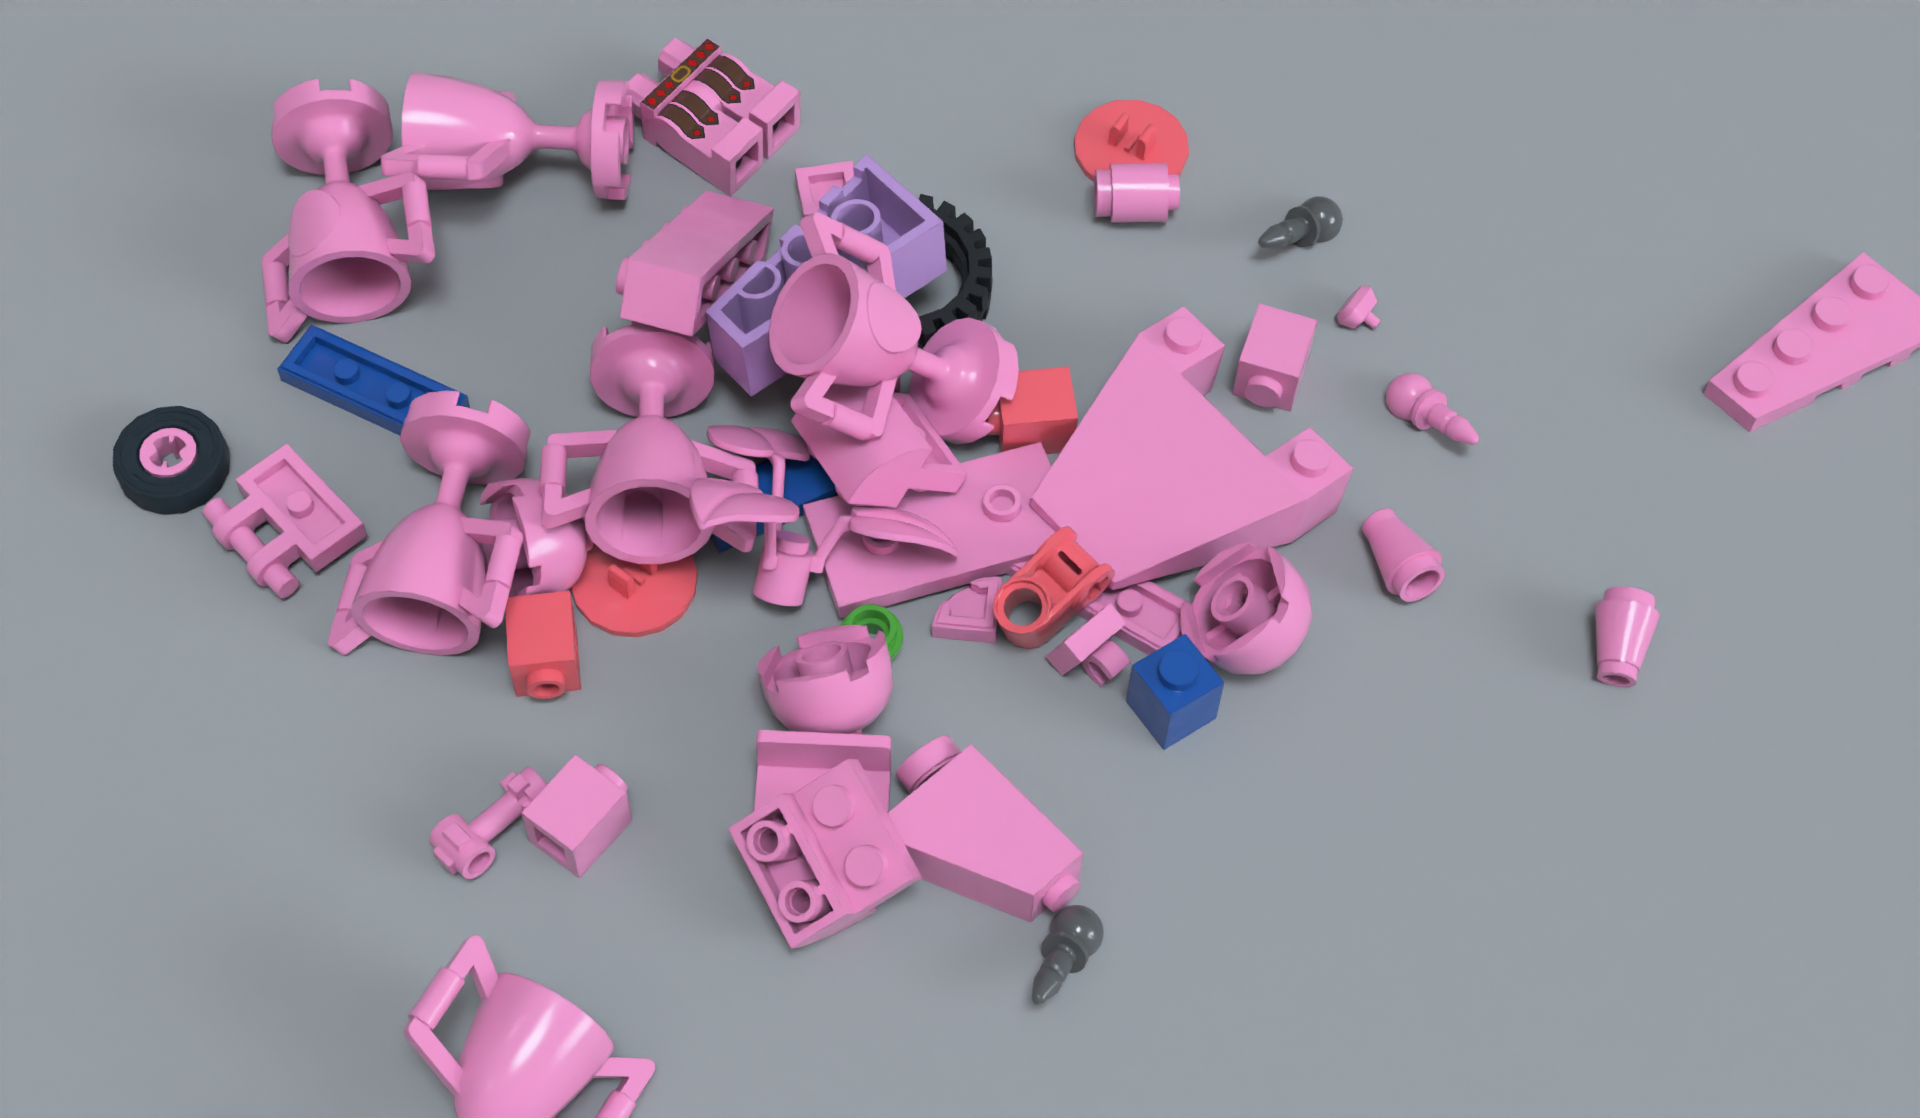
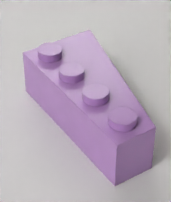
[705,154,947,397]

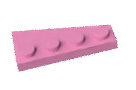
[1703,252,1920,432]

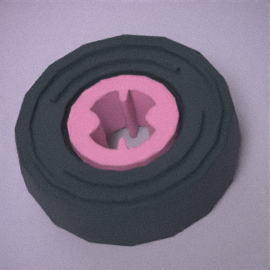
[113,406,229,515]

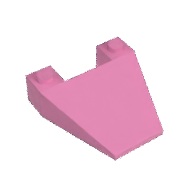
[1029,306,1354,590]

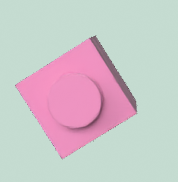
[1232,303,1318,412]
[521,754,632,879]

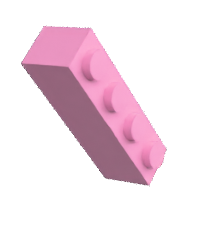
[616,190,774,337]

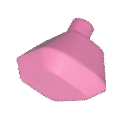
[1336,286,1381,329]

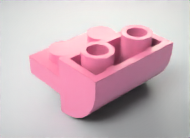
[791,384,968,508]
[728,759,922,949]

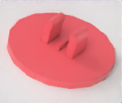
[1074,100,1189,182]
[571,543,698,638]

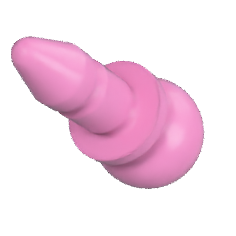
[1386,373,1479,445]

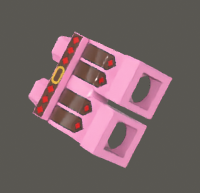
[626,38,800,197]

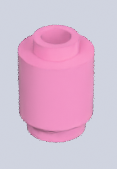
[1094,163,1180,223]

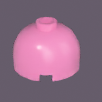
[479,478,593,597]
[1180,542,1313,674]
[758,625,893,734]

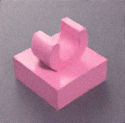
[1045,603,1131,687]

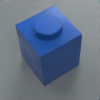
[1126,634,1224,750]

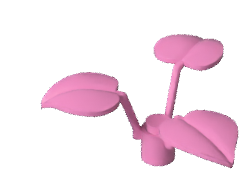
[689,425,958,606]

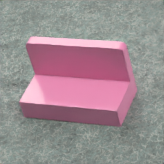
[754,730,891,813]

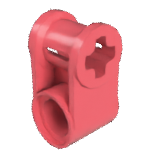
[993,526,1115,649]

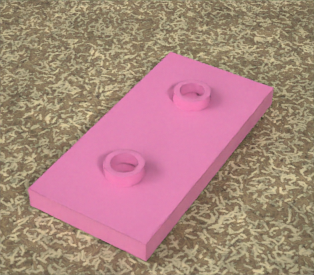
[803,442,1055,619]

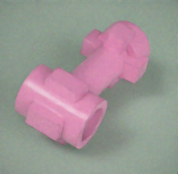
[429,766,547,879]

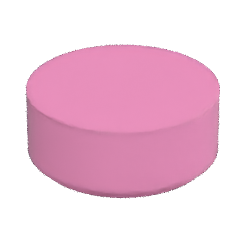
[896,735,961,794]

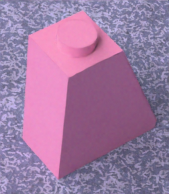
[888,744,1083,922]

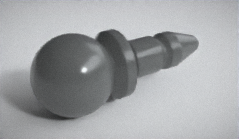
[1258,196,1343,249]
[1032,905,1104,1005]

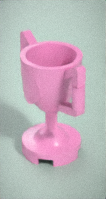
[381,72,634,200]
[261,79,435,343]
[769,212,1019,444]
[539,321,758,564]
[328,391,531,655]
[403,935,655,1118]

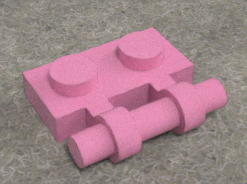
[202,443,367,598]

